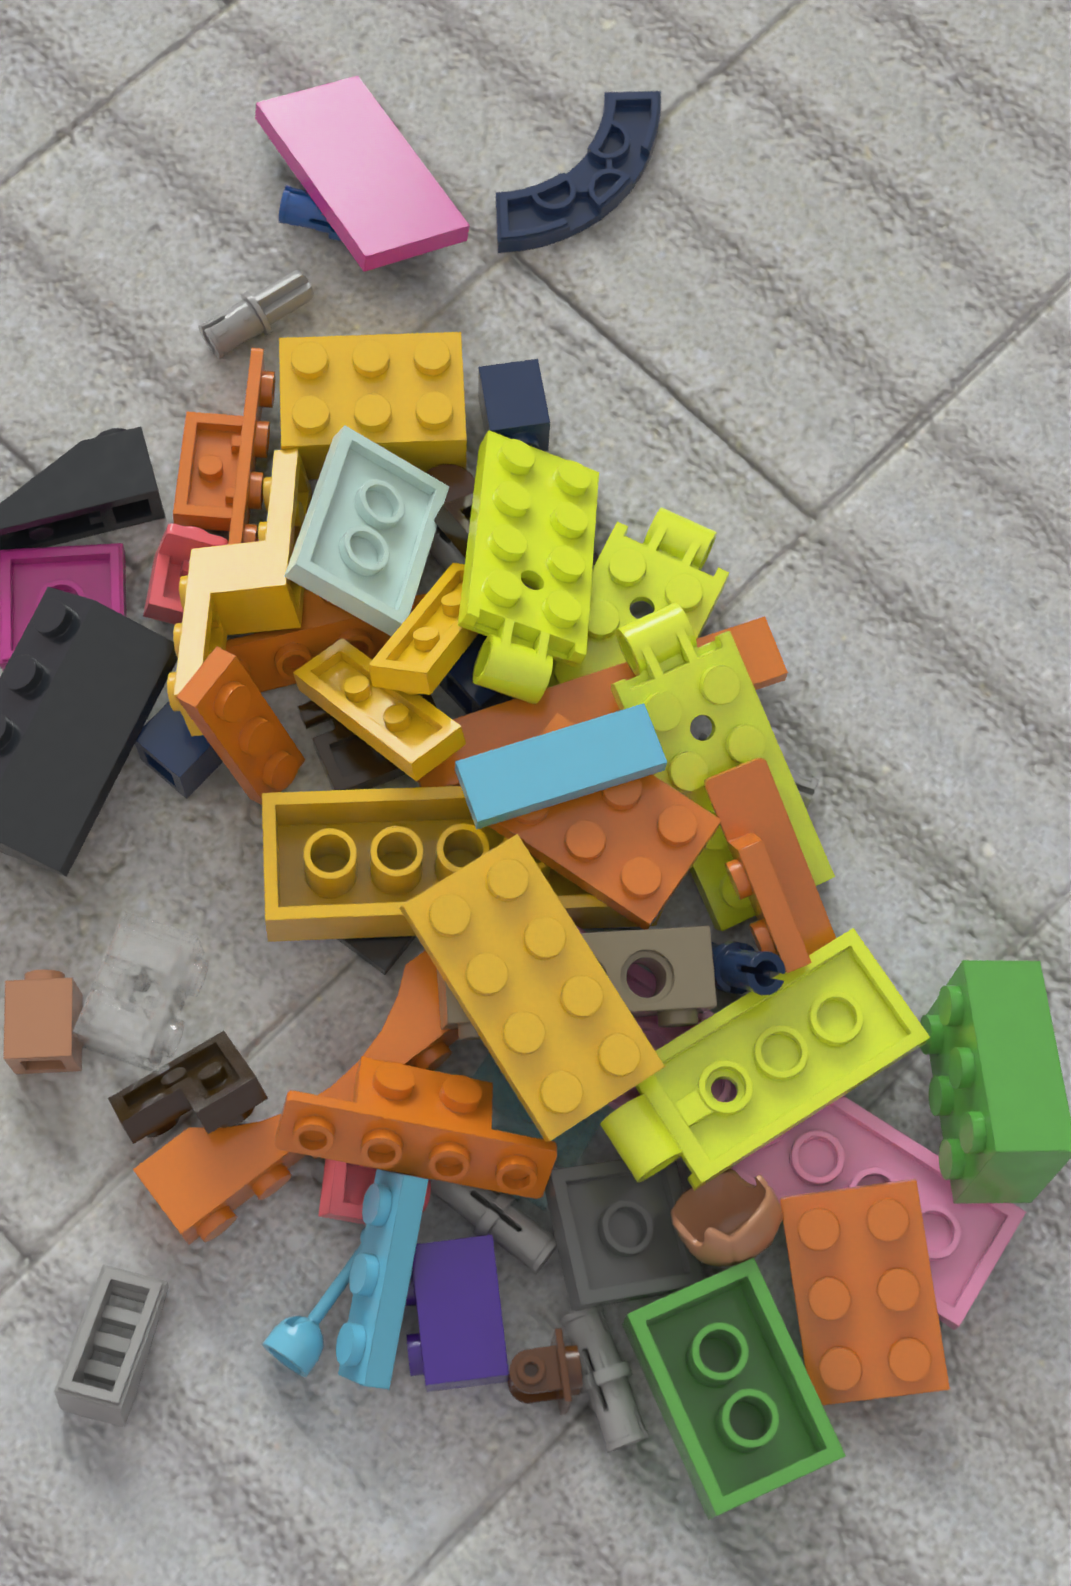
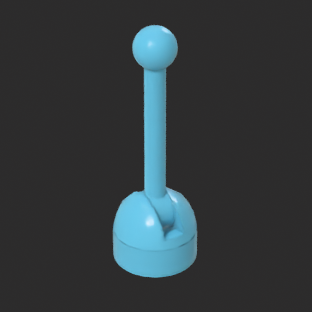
[262,1227,366,1377]

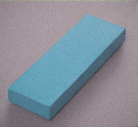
[455,703,667,830]

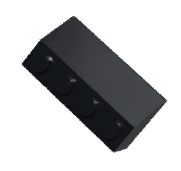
[0,587,178,877]

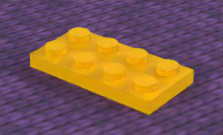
[399,834,665,1142]

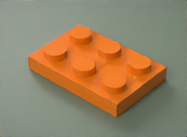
[489,712,722,930]
[780,1179,950,1405]

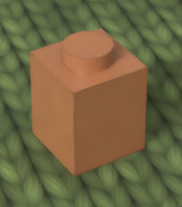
[4,970,83,1074]

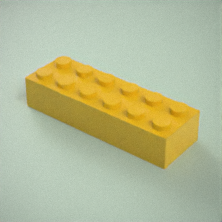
[262,786,665,942]

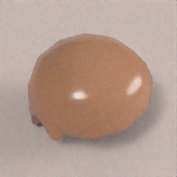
[670,1169,783,1267]

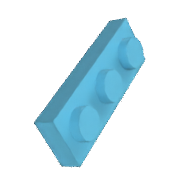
[336,1169,428,1390]

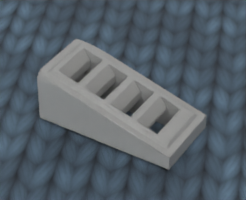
[54,1265,169,1426]

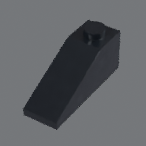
[0,426,166,550]

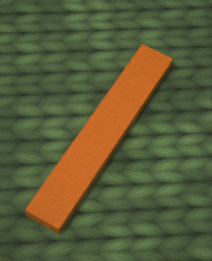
[418,616,788,787]

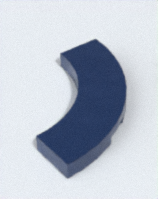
[495,91,661,253]

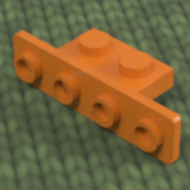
[173,348,275,545]
[226,588,427,692]
[704,757,836,974]
[274,1056,557,1199]

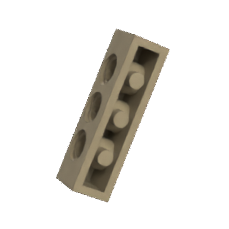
[437,926,717,1040]

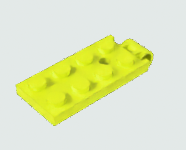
[458,430,599,704]
[547,507,729,688]
[611,603,835,931]
[600,928,930,1191]

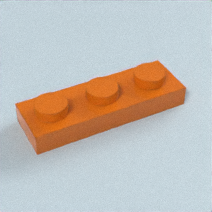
[176,646,305,805]

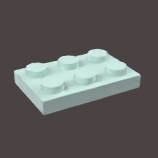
[284,425,449,636]

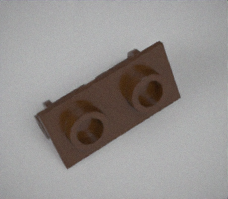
[508,1328,583,1415]

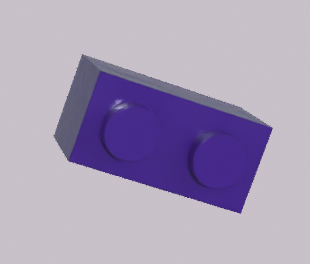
[405,1235,509,1392]

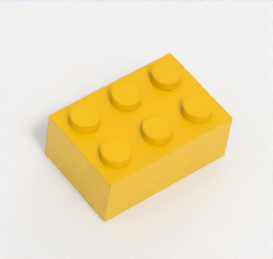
[279,332,467,480]

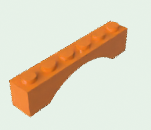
[133,950,459,1245]

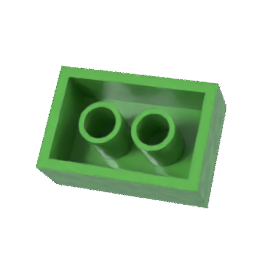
[920,960,1071,1204]
[622,1257,846,1520]

